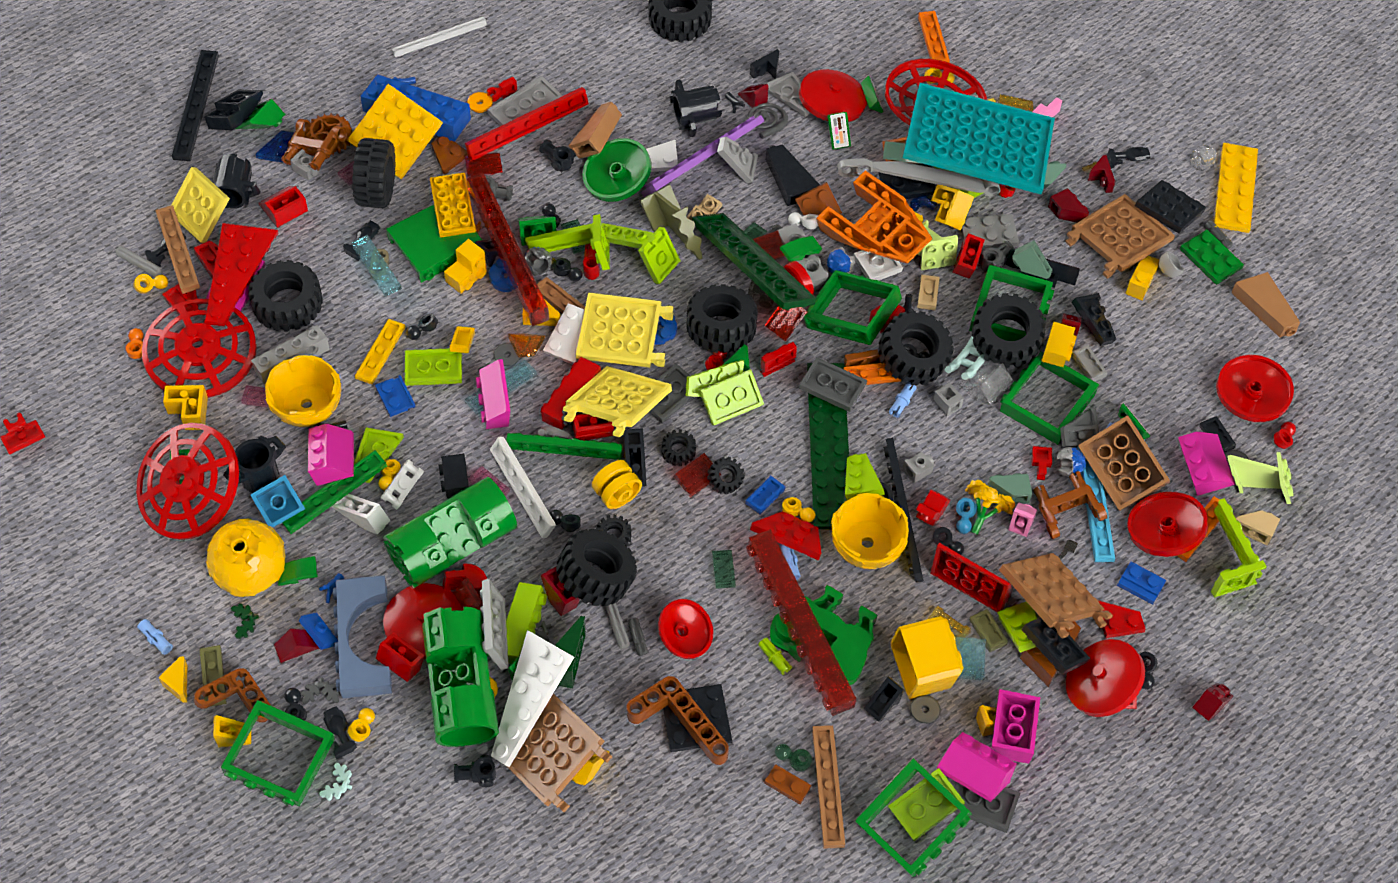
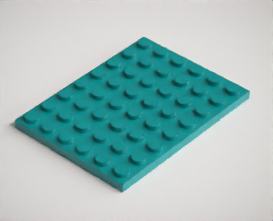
[902,83,1055,194]

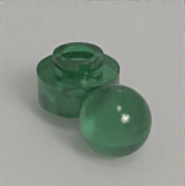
[775,743,812,771]

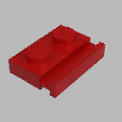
[760,342,797,377]

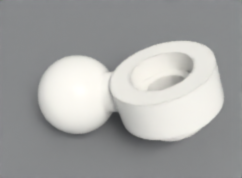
[788,212,819,229]

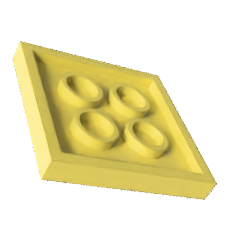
[172,167,230,243]

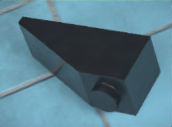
[624,428,647,487]

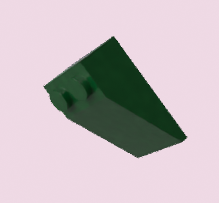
[555,616,586,689]

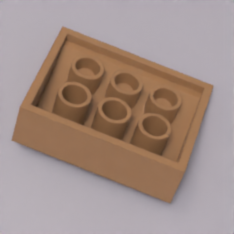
[1078,415,1170,511]

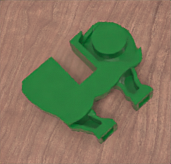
[770,585,878,688]

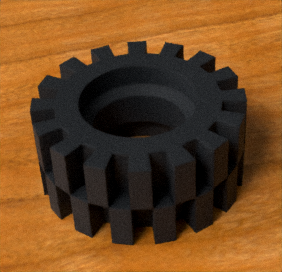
[661,429,696,466]
[707,457,745,494]
[596,514,632,547]

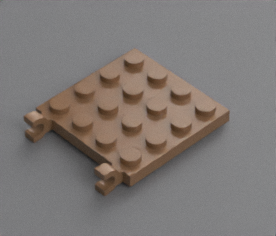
[1066,194,1175,279]
[999,553,1113,638]
[507,693,612,812]

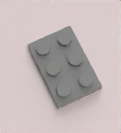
[961,214,1019,249]

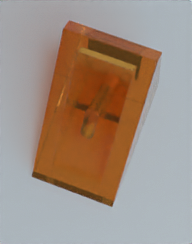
[508,333,545,357]

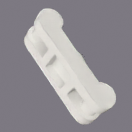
[381,459,424,510]

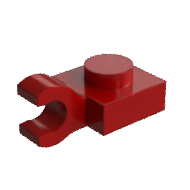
[487,77,517,102]
[1032,446,1052,481]

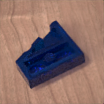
[256,130,295,163]

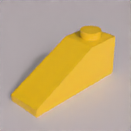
[1126,256,1159,301]

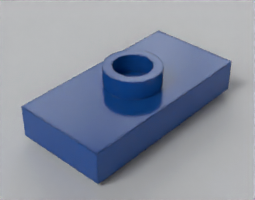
[745,476,786,515]
[299,613,338,650]

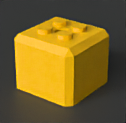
[891,616,964,699]

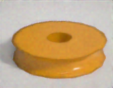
[467,92,493,113]

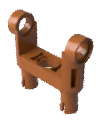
[281,119,347,171]
[1033,471,1108,539]

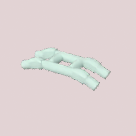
[945,336,985,380]

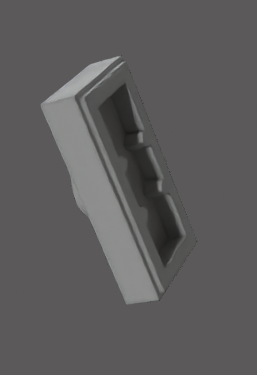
[1071,345,1107,381]

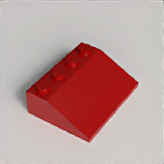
[930,543,1014,612]

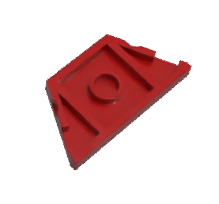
[750,511,821,561]

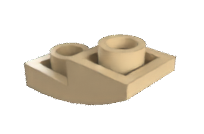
[687,194,723,220]

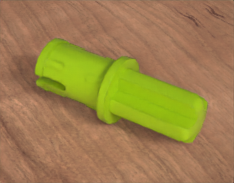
[758,638,792,675]

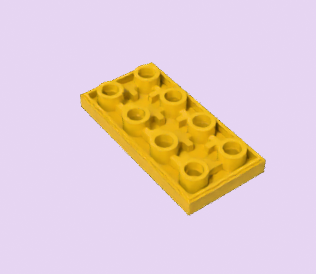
[430,173,476,237]

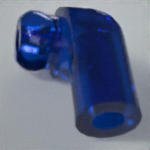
[910,196,937,211]

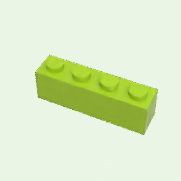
[506,582,547,664]

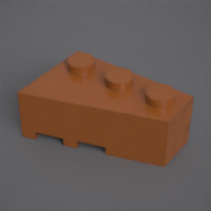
[1020,621,1081,687]

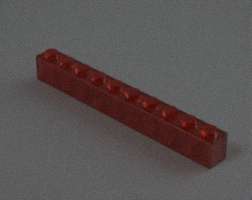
[466,173,550,326]
[746,529,856,716]

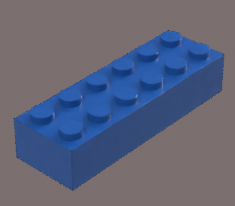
[360,74,471,141]

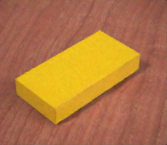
[450,326,475,353]

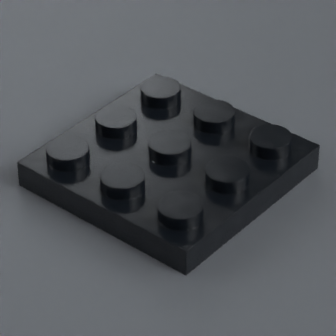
[1135,180,1206,234]
[663,684,732,752]

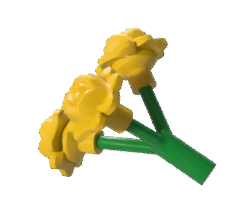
[965,480,1015,535]

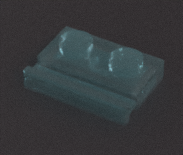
[955,637,986,680]

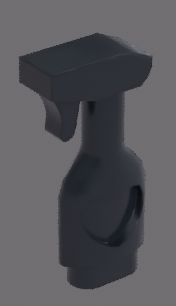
[1107,147,1150,169]
[343,220,380,261]
[145,233,186,267]
[323,706,357,760]

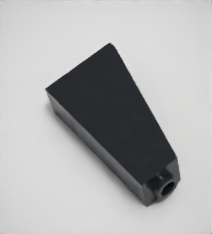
[765,144,820,206]

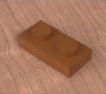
[844,349,881,367]
[764,764,812,805]

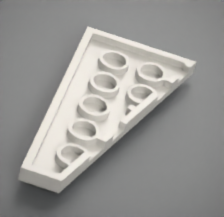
[491,630,574,767]

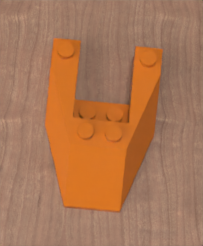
[816,170,932,264]

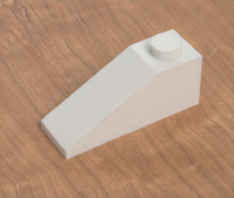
[331,494,390,534]

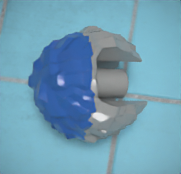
[827,247,855,274]
[1057,447,1086,477]

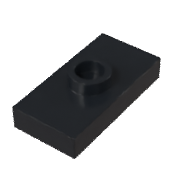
[1199,416,1236,453]

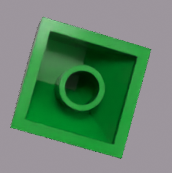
[236,98,286,129]
[518,216,556,246]

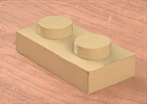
[917,274,940,310]

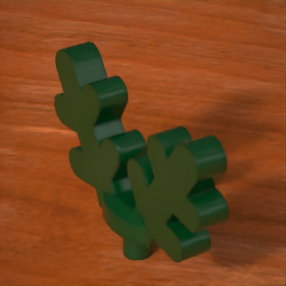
[231,603,259,639]

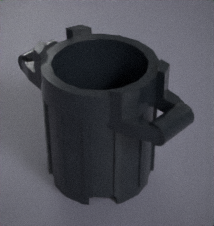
[669,79,722,137]
[212,154,261,209]
[223,436,286,493]

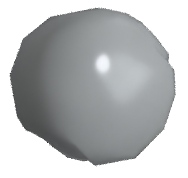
[1159,251,1185,278]

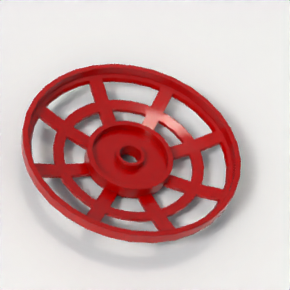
[885,59,987,125]
[142,299,257,398]
[136,423,239,540]

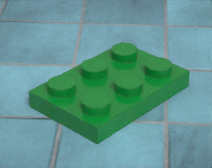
[1180,230,1244,285]

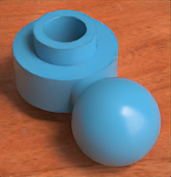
[956,498,977,534]

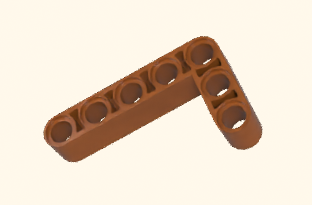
[627,676,729,765]

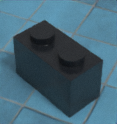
[438,453,469,499]

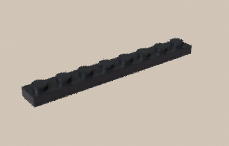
[172,50,219,161]
[883,437,924,582]

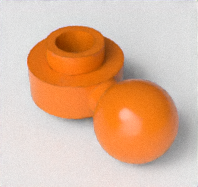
[126,328,144,359]

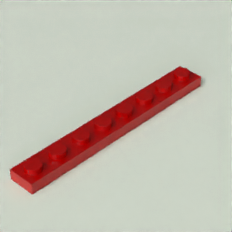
[465,87,589,161]

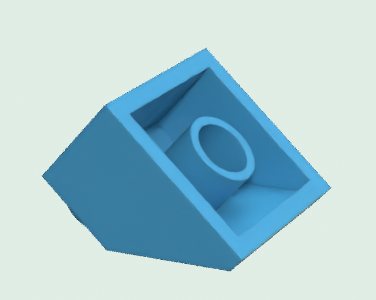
[251,475,305,528]

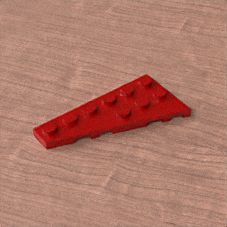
[205,223,279,327]

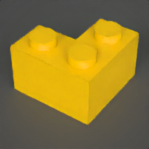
[931,184,974,230]
[444,239,487,294]
[1042,322,1077,368]
[163,385,208,430]

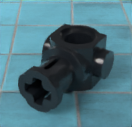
[539,139,576,172]
[454,755,496,788]

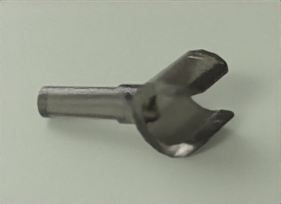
[1058,540,1078,560]

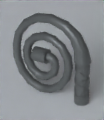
[747,103,788,139]

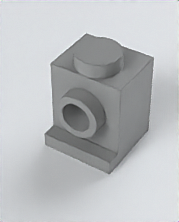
[291,149,321,180]
[933,383,964,416]
[902,452,934,483]

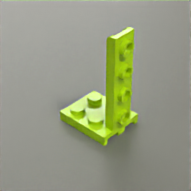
[525,214,610,270]
[602,223,681,284]
[1211,498,1267,598]

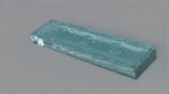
[351,235,402,297]
[465,360,537,415]

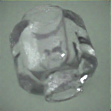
[1190,145,1217,171]

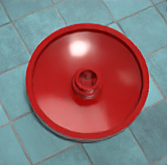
[799,69,867,122]
[1216,355,1294,422]
[1127,492,1208,557]
[383,583,463,659]
[1066,639,1145,717]

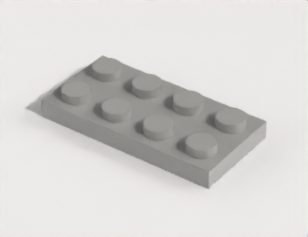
[487,76,562,126]
[480,579,509,670]

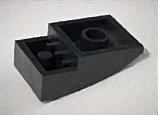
[204,89,263,131]

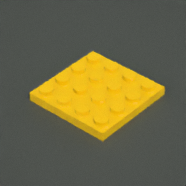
[348,84,443,179]

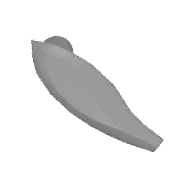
[538,426,574,439]

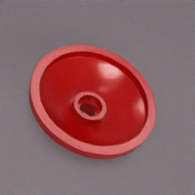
[658,599,713,659]

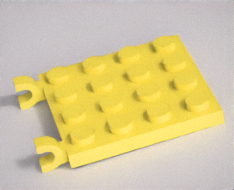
[576,293,674,368]
[563,366,672,437]

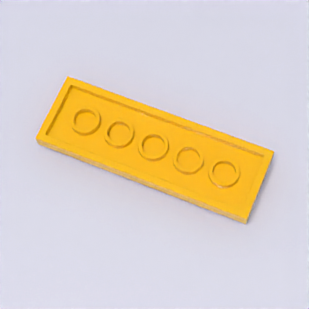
[1214,143,1258,233]

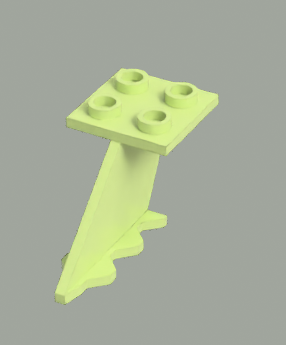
[917,220,958,270]
[1228,452,1294,504]

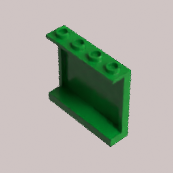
[386,205,482,283]

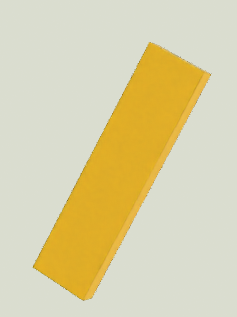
[355,319,406,385]

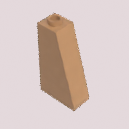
[569,101,622,159]
[1232,272,1300,337]

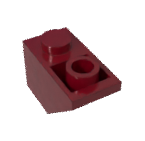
[1048,188,1089,223]
[1192,683,1234,721]

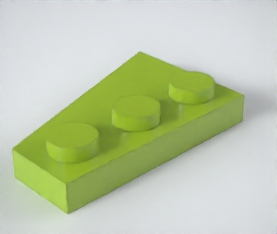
[354,428,404,483]
[845,453,885,500]

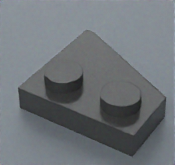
[1060,407,1099,447]

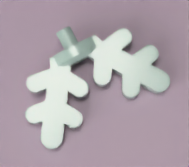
[319,763,352,801]

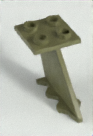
[639,184,703,260]

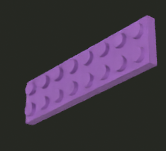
[641,115,765,198]

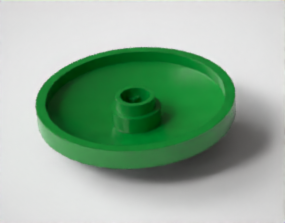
[583,138,652,202]

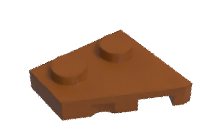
[431,136,468,175]
[795,182,842,215]

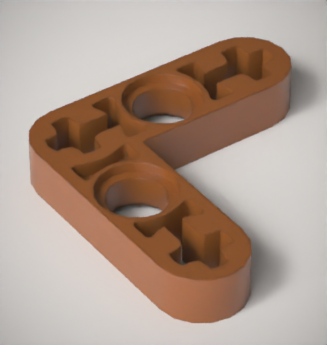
[194,668,271,723]

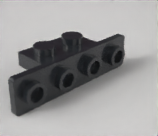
[1006,248,1080,288]

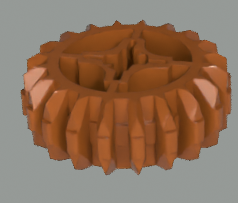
[305,113,353,156]

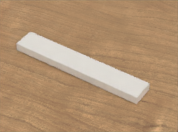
[490,437,556,538]

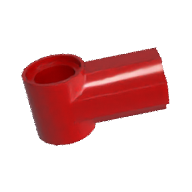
[583,243,600,280]

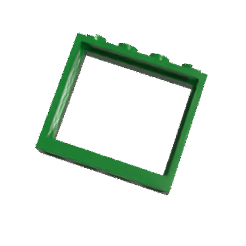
[969,265,1055,341]
[803,270,902,345]
[1000,351,1099,445]
[221,700,335,807]
[855,758,972,877]

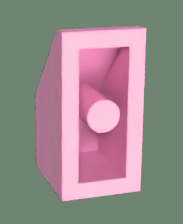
[1008,503,1037,537]

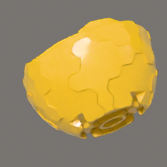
[265,355,341,427]
[831,493,909,570]
[206,519,286,597]

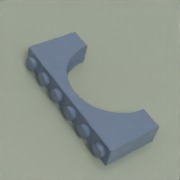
[333,575,392,699]

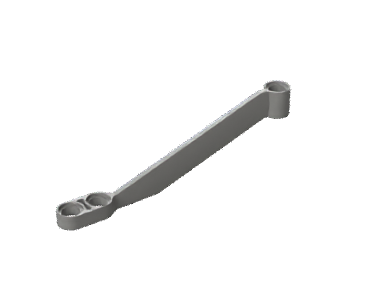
[837,159,1000,197]

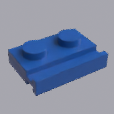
[375,375,416,417]
[1117,561,1166,605]

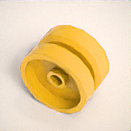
[592,460,642,509]

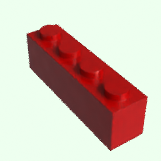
[540,357,601,430]

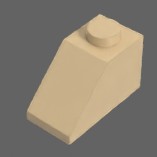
[1236,510,1280,545]

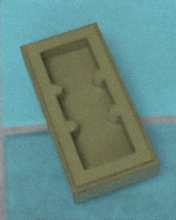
[969,609,1008,652]

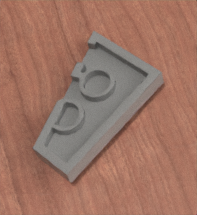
[765,72,811,117]
[717,136,758,183]

